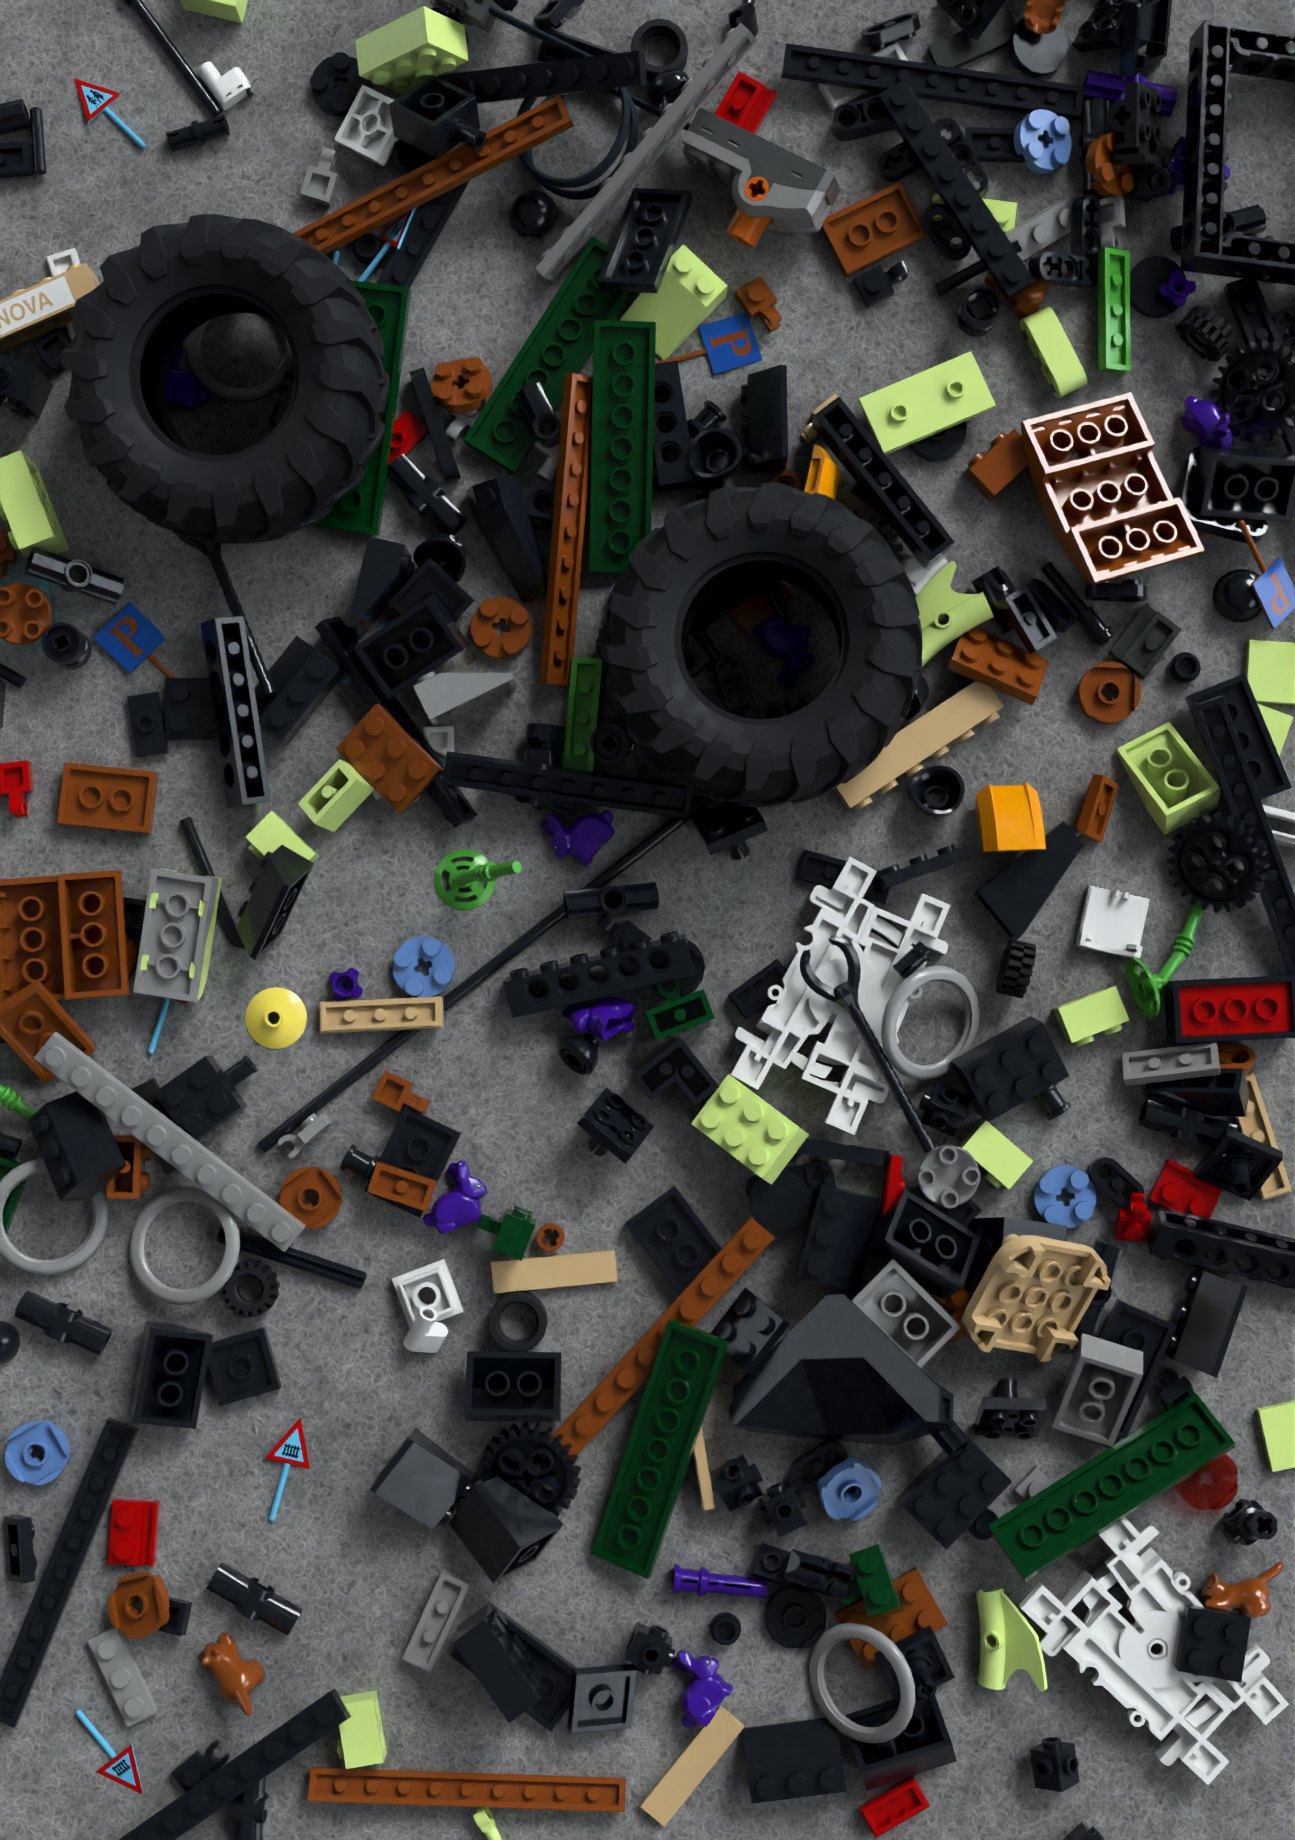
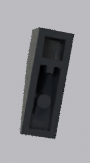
[1145,1068,1249,1117]

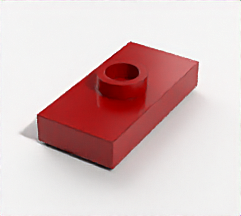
[389,409,430,464]
[880,1154,905,1217]
[859,1776,930,1838]

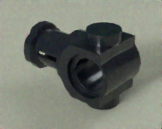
[1219,1499,1278,1546]

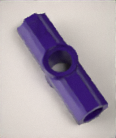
[1083,70,1178,117]

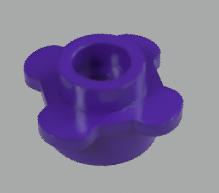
[1159,271,1196,307]
[329,968,363,1001]

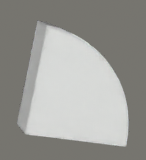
[423,726,454,757]

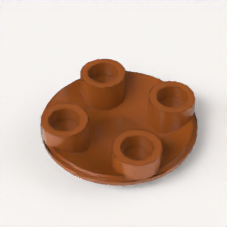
[0,583,52,645]

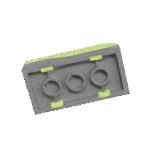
[133,868,222,1002]

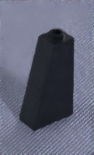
[974,821,1083,940]

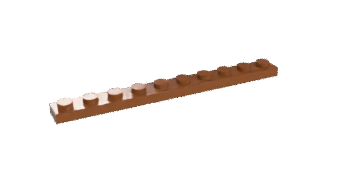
[293,94,574,255]
[539,372,592,687]
[552,1216,775,1455]
[308,1767,626,1812]

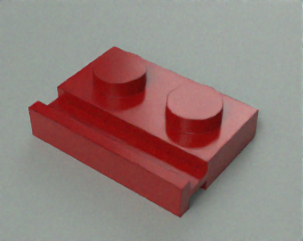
[715,71,777,134]
[1147,1159,1223,1218]
[108,1499,160,1566]

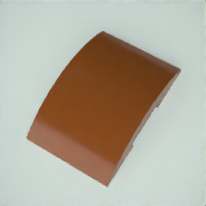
[1021,392,1205,585]
[0,870,129,1003]

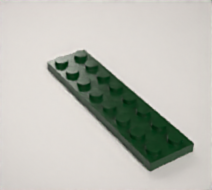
[463,237,631,475]
[317,280,412,536]
[589,320,656,573]
[591,1318,729,1579]
[988,1393,1235,1582]

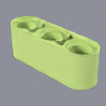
[1020,306,1087,398]

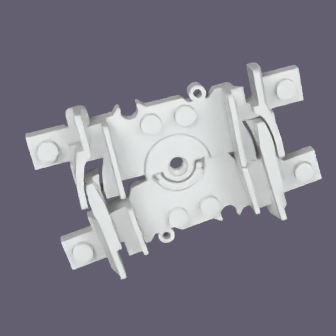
[730,857,951,1135]
[1019,1518,1289,1785]

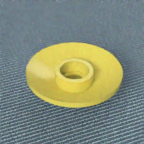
[245,987,307,1049]

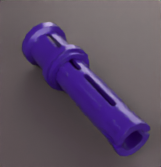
[671,1564,768,1599]

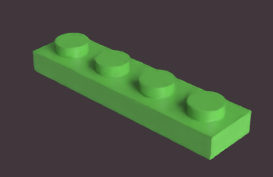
[1097,247,1131,374]
[563,657,603,772]

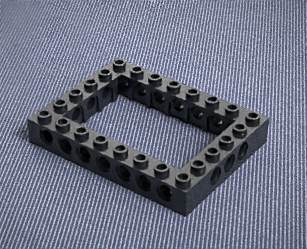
[1180,20,1295,285]

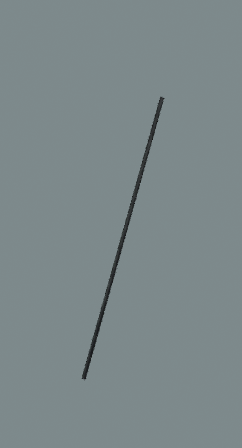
[258,796,714,1152]

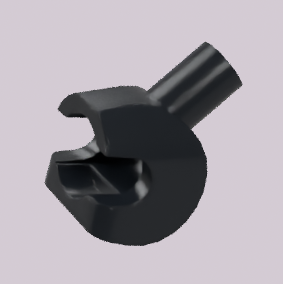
[728,0,758,37]

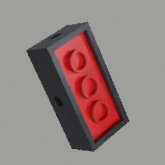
[1164,975,1295,1043]

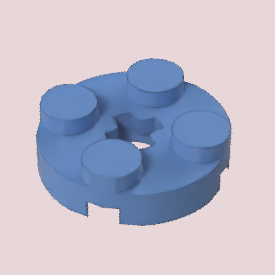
[1014,109,1071,174]
[393,936,455,997]
[1033,1165,1096,1228]
[4,1420,70,1485]
[817,1457,882,1521]

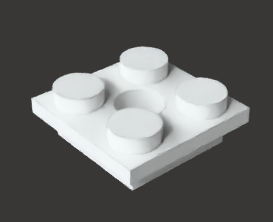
[392,1258,464,1328]

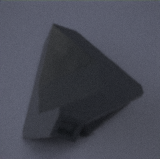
[729,1294,954,1445]

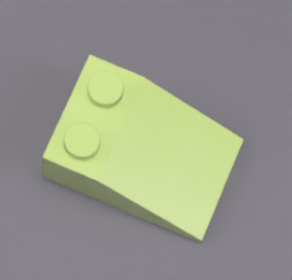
[620,244,728,361]
[1116,722,1221,835]

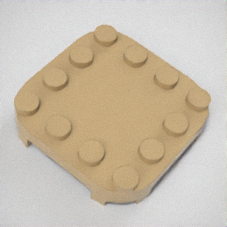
[961,1234,1111,1362]

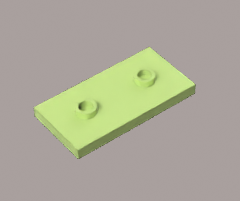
[858,351,996,455]

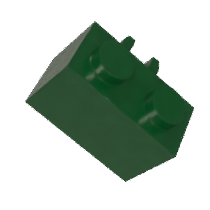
[645,979,715,1041]
[477,1206,536,1261]
[840,1544,903,1621]

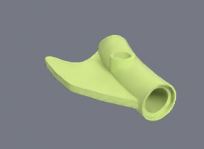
[916,561,994,667]
[976,1587,1048,1692]

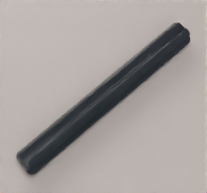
[217,1227,366,1289]

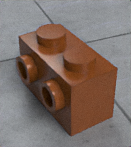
[106,1134,151,1199]

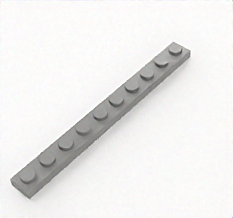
[535,22,757,283]
[34,1032,306,1252]

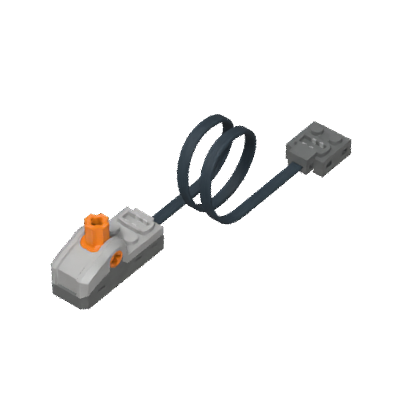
[430,0,841,249]

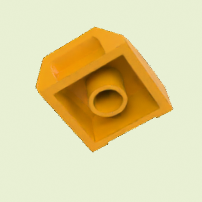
[803,445,843,500]
[974,783,1046,852]

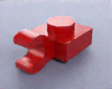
[0,760,34,817]
[1114,1193,1152,1242]

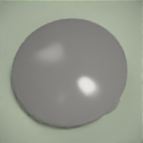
[917,1145,981,1208]

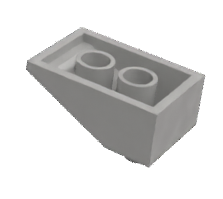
[413,672,517,727]
[852,1259,961,1368]
[1052,1333,1143,1447]

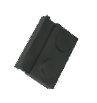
[1108,603,1182,679]

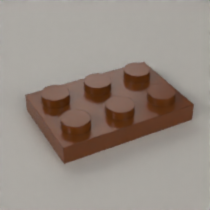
[821,181,928,278]
[947,627,1049,705]
[335,704,444,814]
[57,762,159,834]
[0,980,96,1083]
[834,1567,948,1671]

